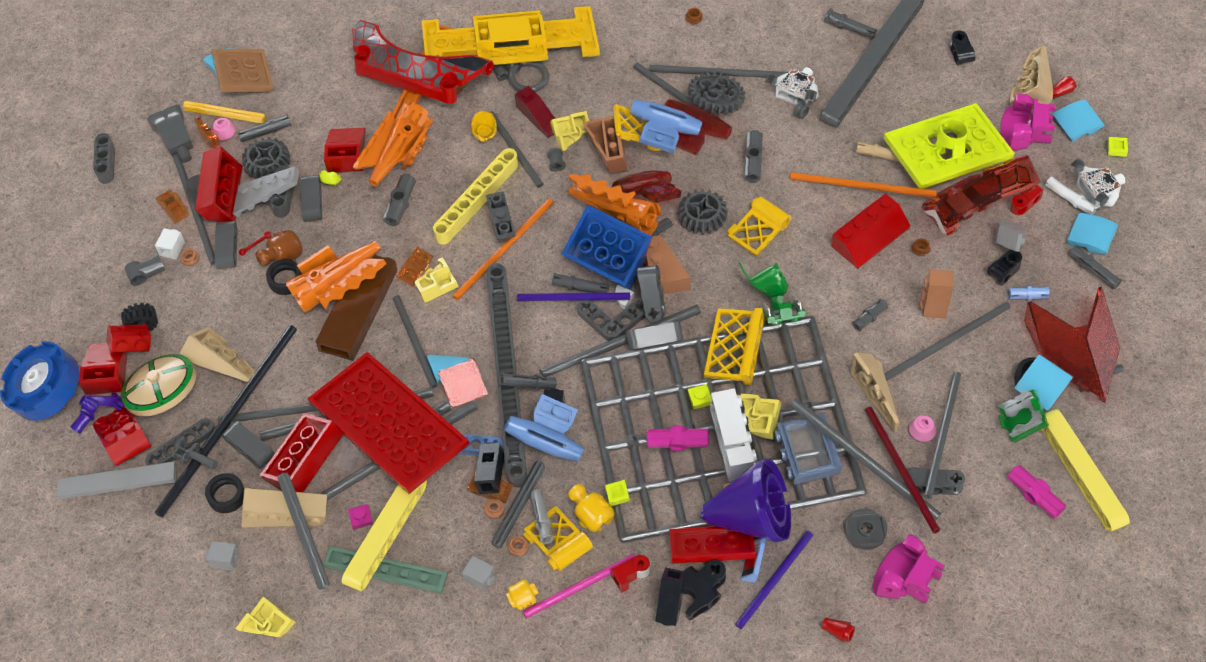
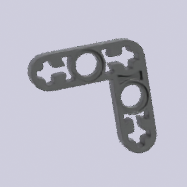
[577,300,646,341]

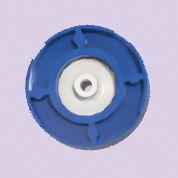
[0,341,79,421]

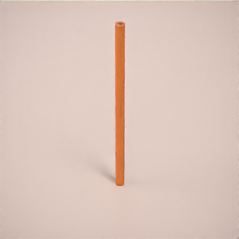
[790,172,937,198]
[452,198,554,301]

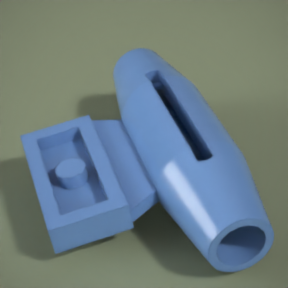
[630,99,702,153]
[504,394,584,462]

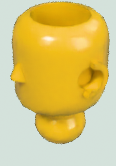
[568,484,615,533]

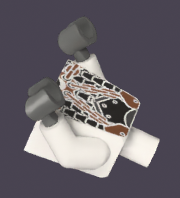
[765,67,819,105]
[1071,158,1125,210]

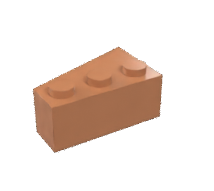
[645,235,690,294]

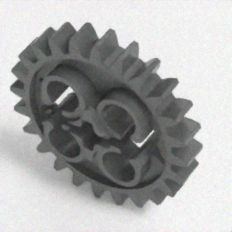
[688,72,745,115]

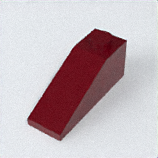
[515,85,555,138]

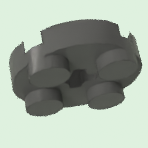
[845,509,887,550]

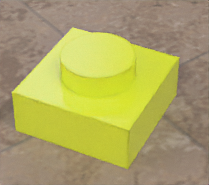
[1108,137,1128,157]
[688,384,711,409]
[605,480,630,506]

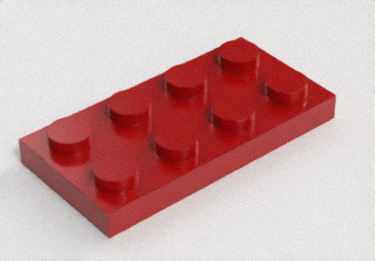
[669,526,756,564]

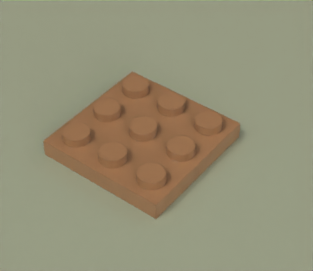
[212,49,273,92]

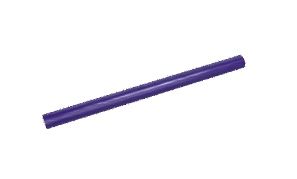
[517,292,630,301]
[735,531,813,629]

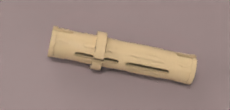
[856,142,900,162]

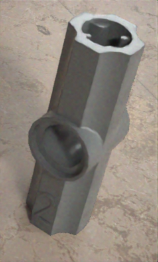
[745,130,763,183]
[383,173,416,226]

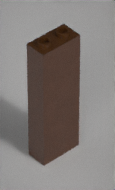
[315,255,398,361]

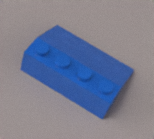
[562,205,652,290]

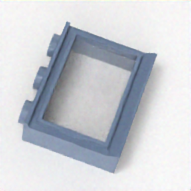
[774,412,842,485]

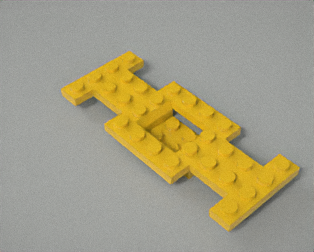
[421,6,600,65]

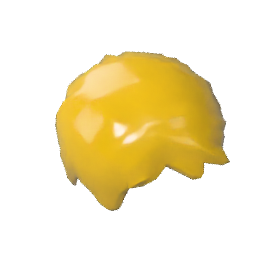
[471,111,497,142]

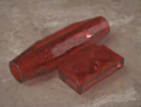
[665,99,732,156]
[612,170,682,203]

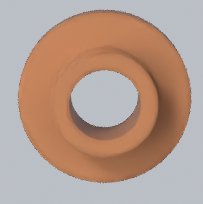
[180,248,199,266]
[484,499,505,519]
[508,536,529,556]

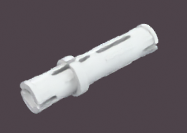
[1045,177,1098,215]

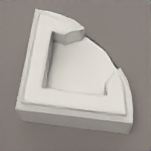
[615,285,634,309]

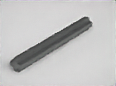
[491,461,545,548]

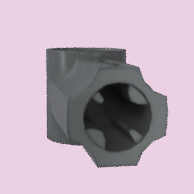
[125,255,165,286]

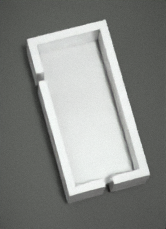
[710,388,757,482]

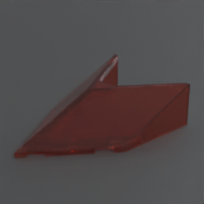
[1024,286,1120,403]

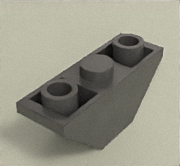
[486,191,516,240]

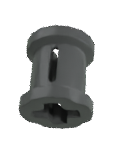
[547,148,566,172]

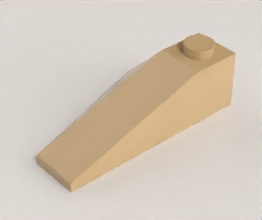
[1010,45,1053,108]
[180,327,256,382]
[850,353,899,433]

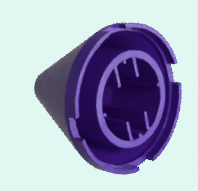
[701,459,791,543]

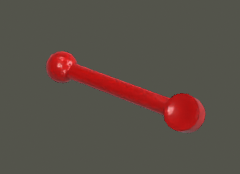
[239,231,272,256]

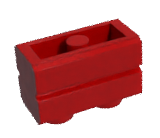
[106,324,151,353]

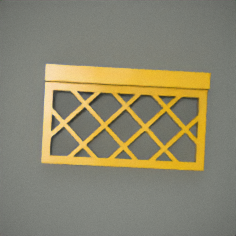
[704,308,765,385]

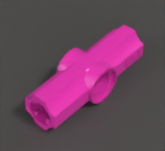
[647,425,709,451]
[1007,465,1067,519]

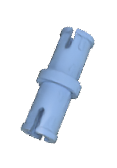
[1008,286,1049,301]

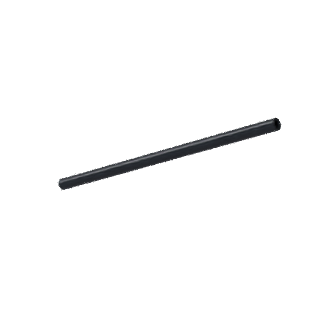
[154,325,297,518]

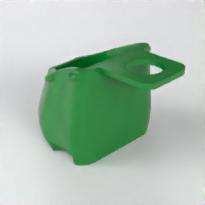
[738,262,788,298]

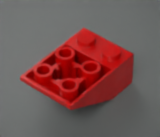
[324,128,366,173]
[79,343,127,395]
[92,406,151,466]

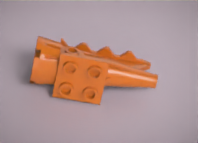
[353,102,433,187]
[568,174,661,236]
[286,240,386,313]

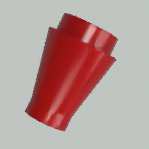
[1053,76,1077,99]
[822,617,855,642]

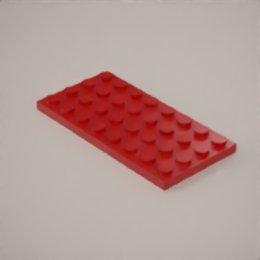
[307,352,470,494]

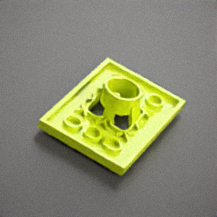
[883,103,1015,189]

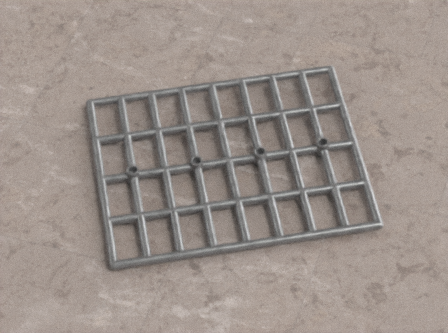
[581,316,867,543]

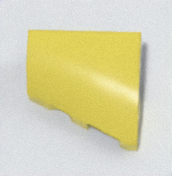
[550,111,589,151]
[415,257,459,303]
[741,394,781,440]
[236,597,296,638]

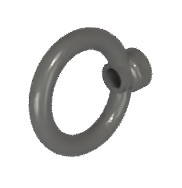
[506,61,549,92]

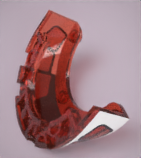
[921,155,1041,236]

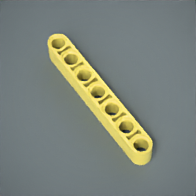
[433,148,518,244]
[1041,409,1130,532]
[342,480,427,591]

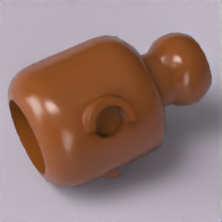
[255,230,303,266]

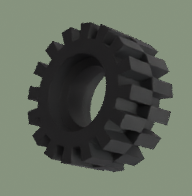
[121,303,158,331]

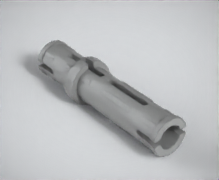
[530,489,553,544]

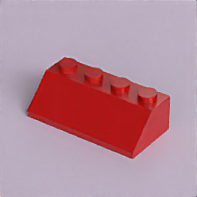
[195,146,243,222]
[831,193,911,269]
[260,413,343,493]

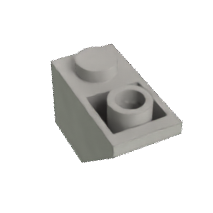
[996,220,1026,252]

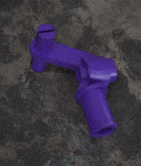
[71,393,124,433]

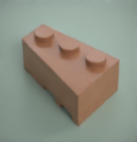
[583,116,628,174]
[920,269,954,319]

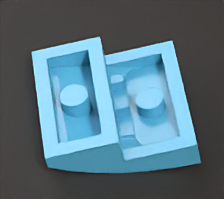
[1052,99,1105,142]
[1067,213,1118,254]
[1015,354,1073,411]

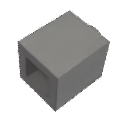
[205,541,240,571]
[462,556,496,592]

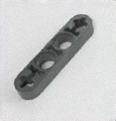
[145,418,215,465]

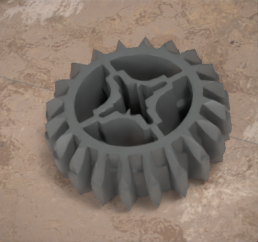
[242,137,290,179]
[678,188,728,235]

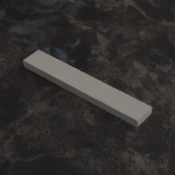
[57,462,176,500]

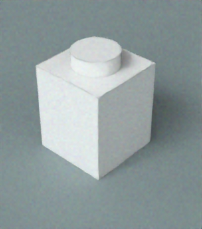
[155,228,185,259]

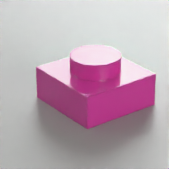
[348,504,373,530]

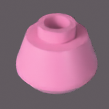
[212,118,236,141]
[909,415,937,442]

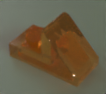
[155,189,190,224]

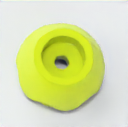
[319,170,342,186]

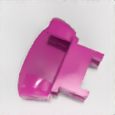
[1000,94,1056,151]
[873,534,945,604]

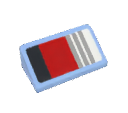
[740,538,766,583]

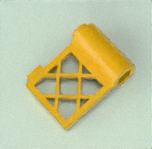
[613,104,661,151]
[727,196,791,257]
[523,506,593,572]

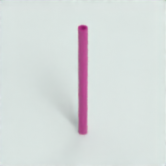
[522,554,635,619]

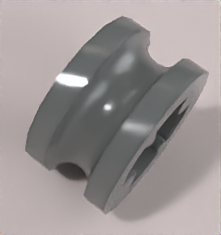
[794,101,810,119]

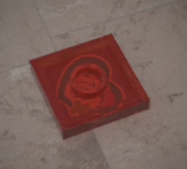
[438,358,488,408]

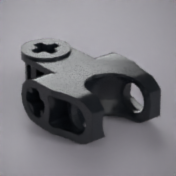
[683,560,726,621]

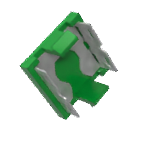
[762,295,806,325]
[998,389,1049,443]

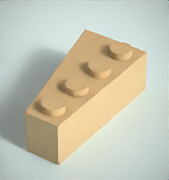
[241,488,327,527]

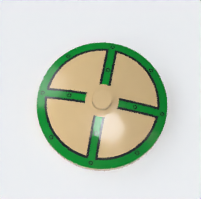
[121,354,196,416]

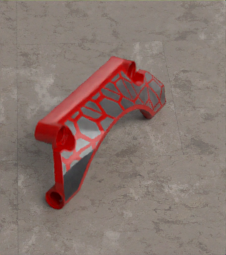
[352,20,494,104]

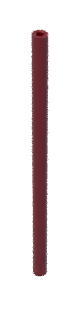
[865,407,940,534]

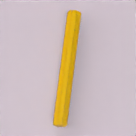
[183,100,266,124]

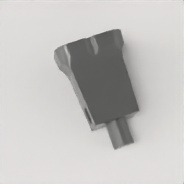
[147,105,193,163]

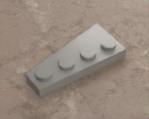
[233,166,300,217]

